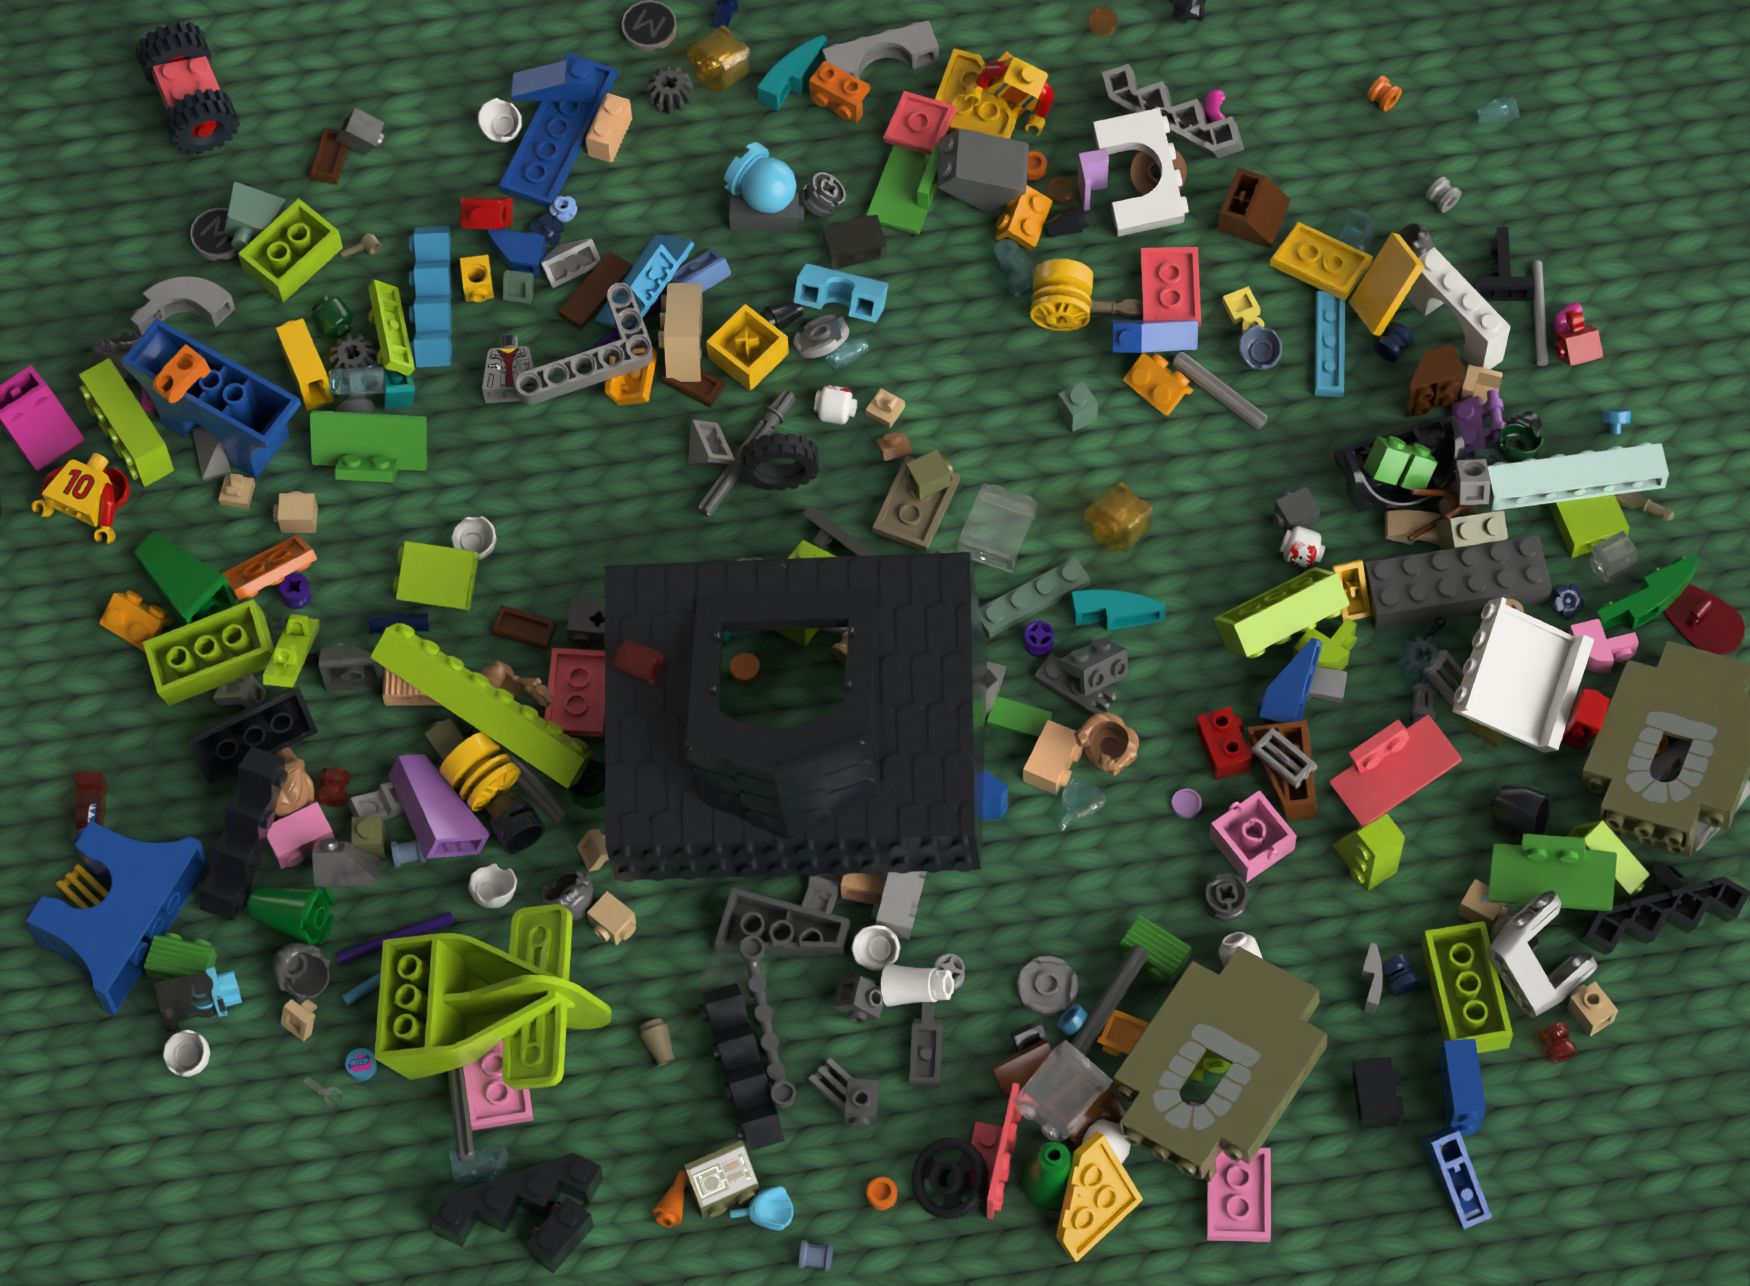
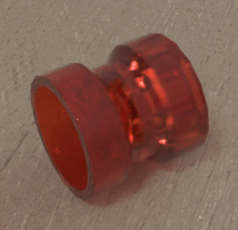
[317,768,350,807]
[1538,1022,1578,1064]

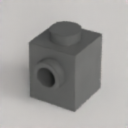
[1272,487,1320,533]
[845,1078,879,1129]

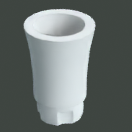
[881,964,954,1007]

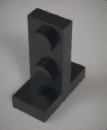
[1474,227,1534,301]

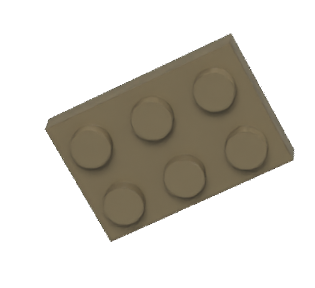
[872,455,960,552]

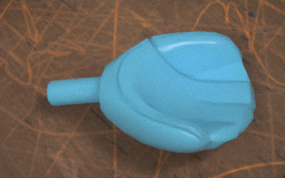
[730,1186,794,1231]

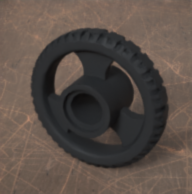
[911,1137,989,1219]

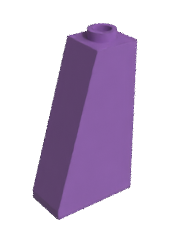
[388,754,489,859]

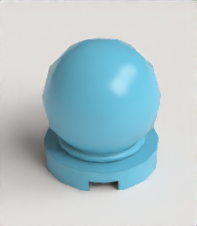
[724,142,797,214]

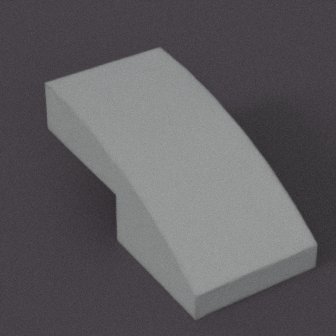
[1307,667,1348,703]
[348,782,405,821]
[801,874,843,914]
[1360,943,1383,1016]

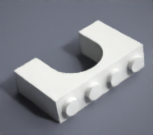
[1093,108,1189,237]
[1406,247,1510,369]

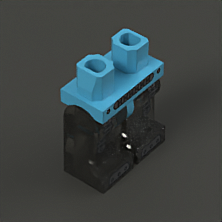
[154,967,242,1033]

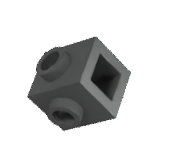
[833,976,884,1024]

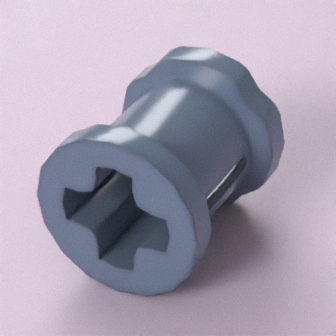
[391,838,426,868]
[798,1240,834,1272]

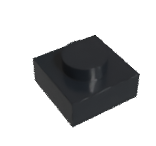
[1652,861,1690,891]
[1010,1020,1048,1052]

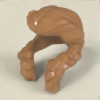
[480,660,555,709]
[1074,712,1139,776]
[274,747,314,821]

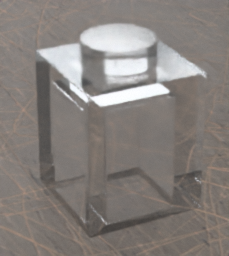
[1590,531,1640,582]

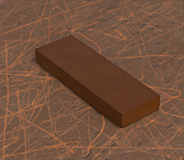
[558,251,633,330]

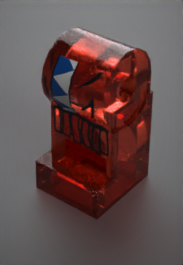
[75,771,108,831]

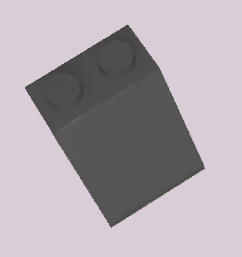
[937,129,1029,213]

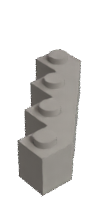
[1102,64,1244,158]
[871,871,927,940]

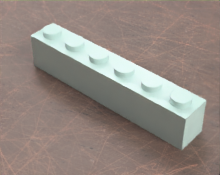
[1488,443,1669,511]

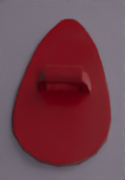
[1663,584,1745,655]

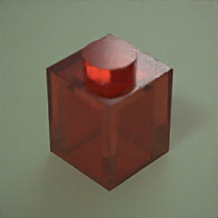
[613,638,664,685]

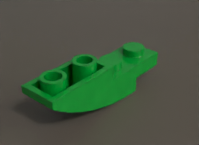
[1595,553,1699,631]

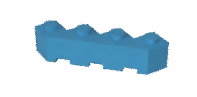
[409,226,452,368]

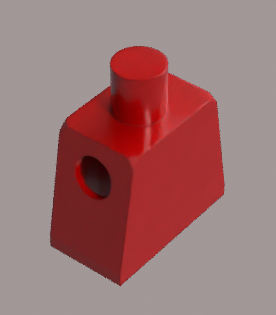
[459,196,513,229]

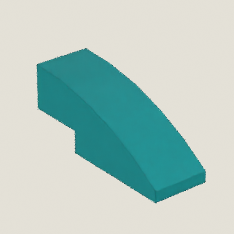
[757,35,827,111]
[1071,590,1166,631]

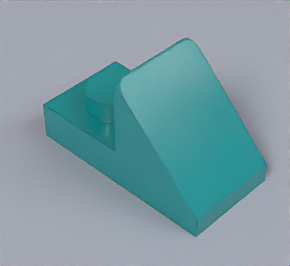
[380,366,415,409]

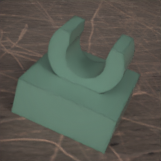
[503,270,534,304]

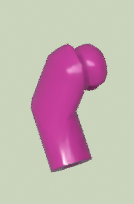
[1203,89,1225,123]
[1554,301,1583,334]

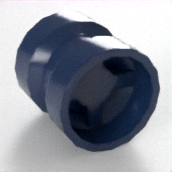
[1373,322,1414,363]
[1382,954,1421,996]

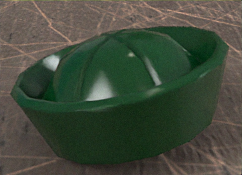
[568,759,605,809]

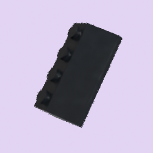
[188,685,318,785]

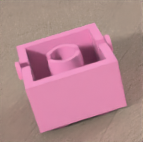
[1209,790,1297,883]

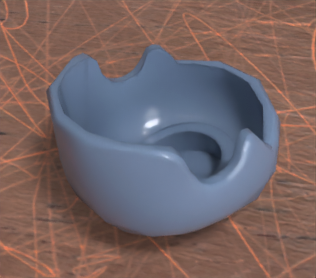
[1238,325,1282,370]

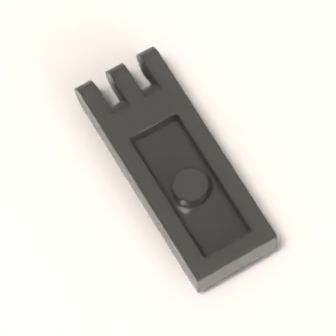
[1034,654,1117,716]

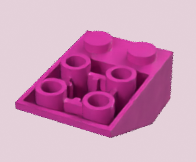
[0,365,85,473]

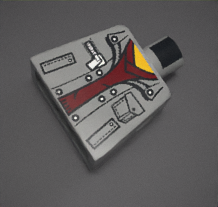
[482,335,537,403]

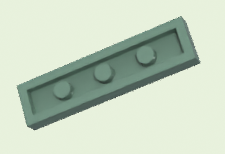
[979,557,1091,639]

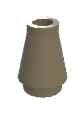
[639,1018,675,1066]

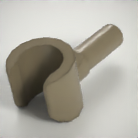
[340,234,382,258]

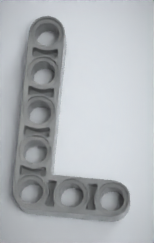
[515,283,653,405]

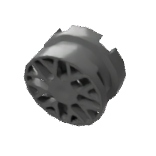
[801,172,846,217]
[1204,874,1248,922]

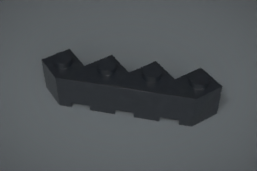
[199,747,288,921]
[1579,876,1750,956]
[699,983,785,1151]
[431,1153,603,1247]

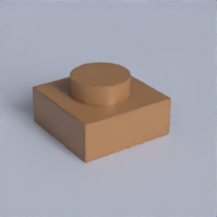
[876,432,912,461]

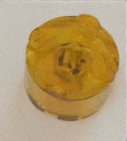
[687,25,750,93]
[1084,482,1153,553]

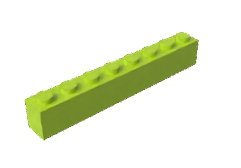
[370,623,594,789]

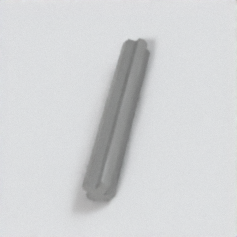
[1173,352,1267,429]

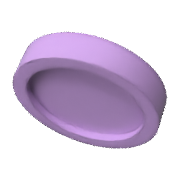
[1172,788,1202,818]

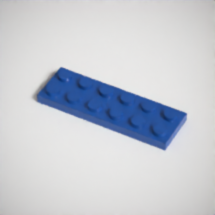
[499,52,618,208]

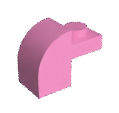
[1568,619,1639,674]

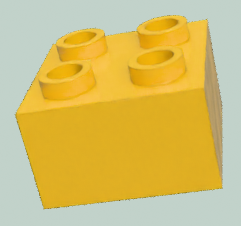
[706,304,789,391]

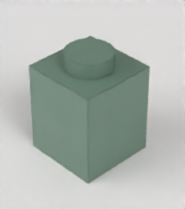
[1058,381,1098,432]

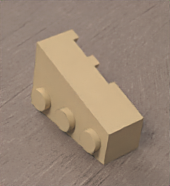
[659,283,703,382]

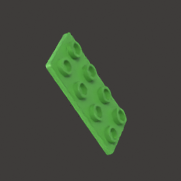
[866,145,940,235]
[310,410,428,483]
[1488,834,1617,911]

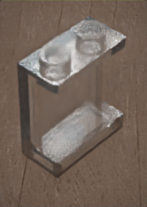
[958,483,1038,573]
[1013,1040,1113,1142]

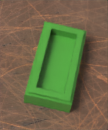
[987,696,1053,741]

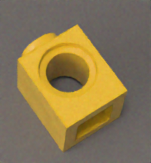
[460,255,494,302]

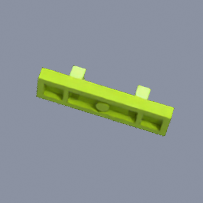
[368,279,415,376]
[263,614,319,688]

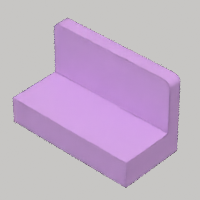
[1077,149,1109,211]

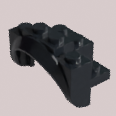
[1334,416,1466,513]

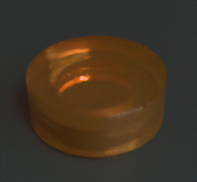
[1089,7,1117,36]
[1047,176,1075,206]

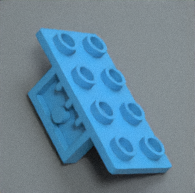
[595,234,694,330]

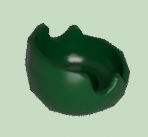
[1497,424,1544,463]

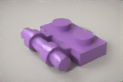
[1451,389,1507,459]

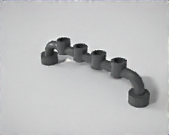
[740,935,796,1108]

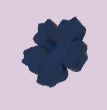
[529,213,564,246]
[1551,583,1584,620]

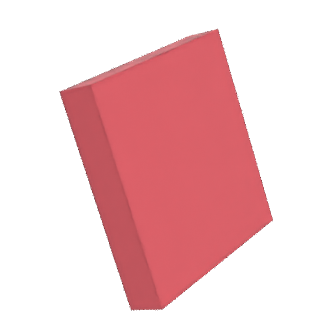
[883,91,956,155]

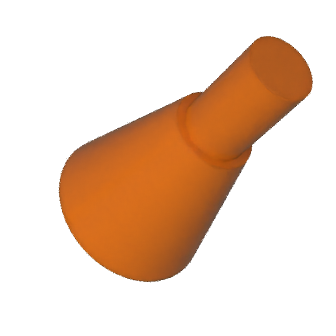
[652,1171,687,1227]

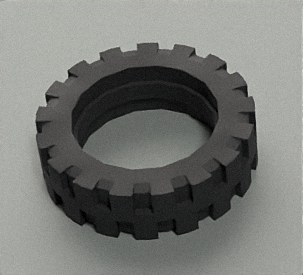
[740,433,819,491]

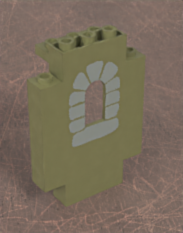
[1582,641,1750,857]
[1113,946,1327,1182]

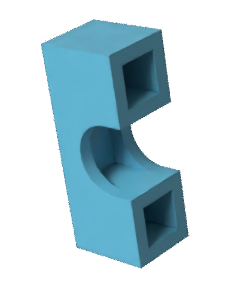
[794,263,888,323]

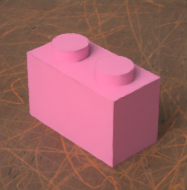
[266,802,335,869]

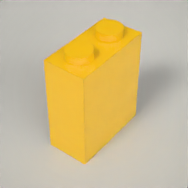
[276,318,334,411]

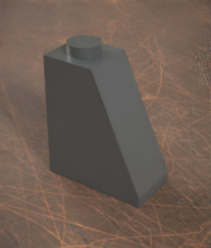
[729,192,805,233]

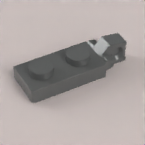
[909,1002,943,1088]

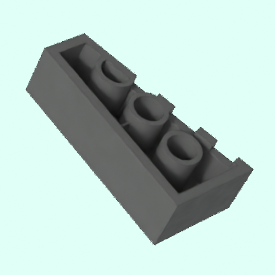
[714,887,852,957]

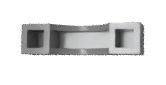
[822,20,939,79]

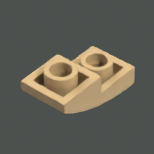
[1385,510,1443,545]

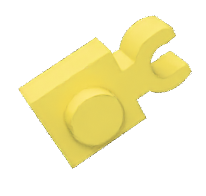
[1222,286,1264,334]

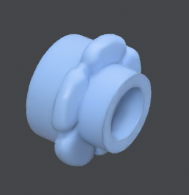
[549,196,577,222]

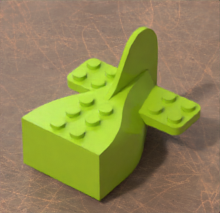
[374,904,612,1090]

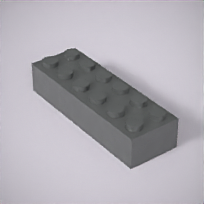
[1364,535,1552,630]

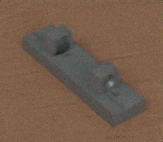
[803,505,877,556]

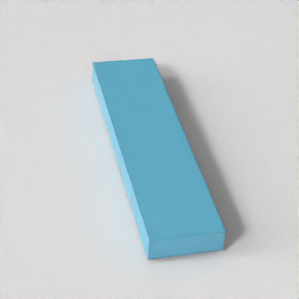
[1314,291,1345,397]

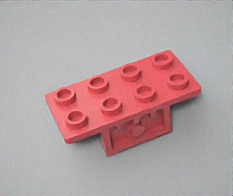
[1330,715,1462,826]
[969,1083,1024,1220]

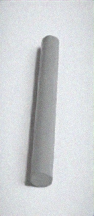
[1531,261,1548,366]

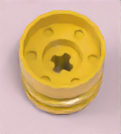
[1030,259,1093,331]
[439,732,521,811]

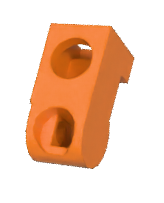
[152,344,211,403]

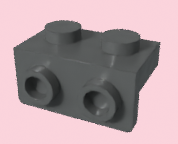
[1059,638,1129,696]

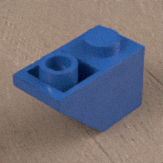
[488,228,547,279]

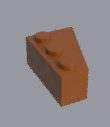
[1246,720,1318,821]

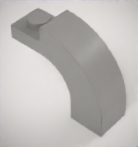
[130,277,235,337]

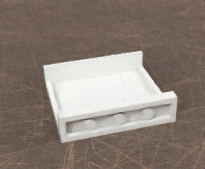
[1452,597,1594,753]

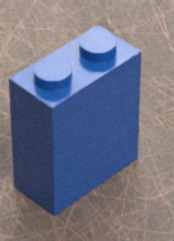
[1438,1039,1486,1136]

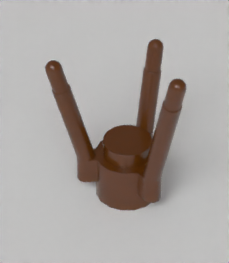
[1407,487,1470,541]

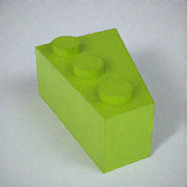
[1332,813,1405,891]

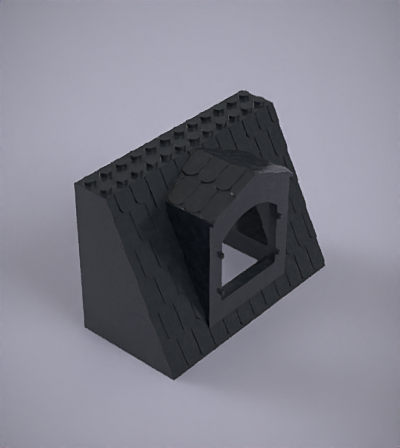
[605,552,987,882]

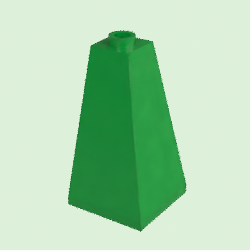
[134,532,235,627]

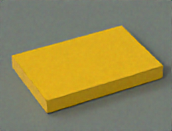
[1270,222,1373,301]
[1349,233,1424,336]

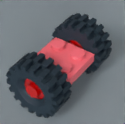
[136,21,240,155]

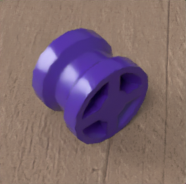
[279,573,311,609]
[1024,620,1054,657]

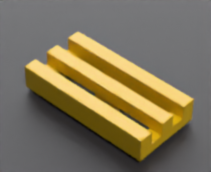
[56,864,109,909]

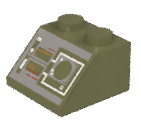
[684,1140,759,1218]

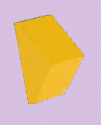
[1332,559,1371,622]

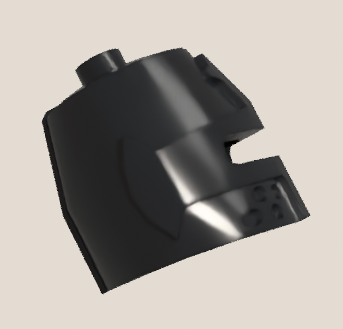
[1490,785,1550,841]
[486,792,545,855]

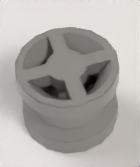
[1425,177,1462,213]
[934,954,965,990]

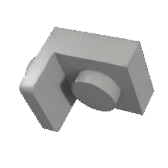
[213,673,266,709]

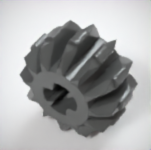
[646,65,694,114]
[329,334,378,384]

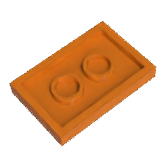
[221,534,317,600]

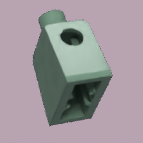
[224,182,286,251]

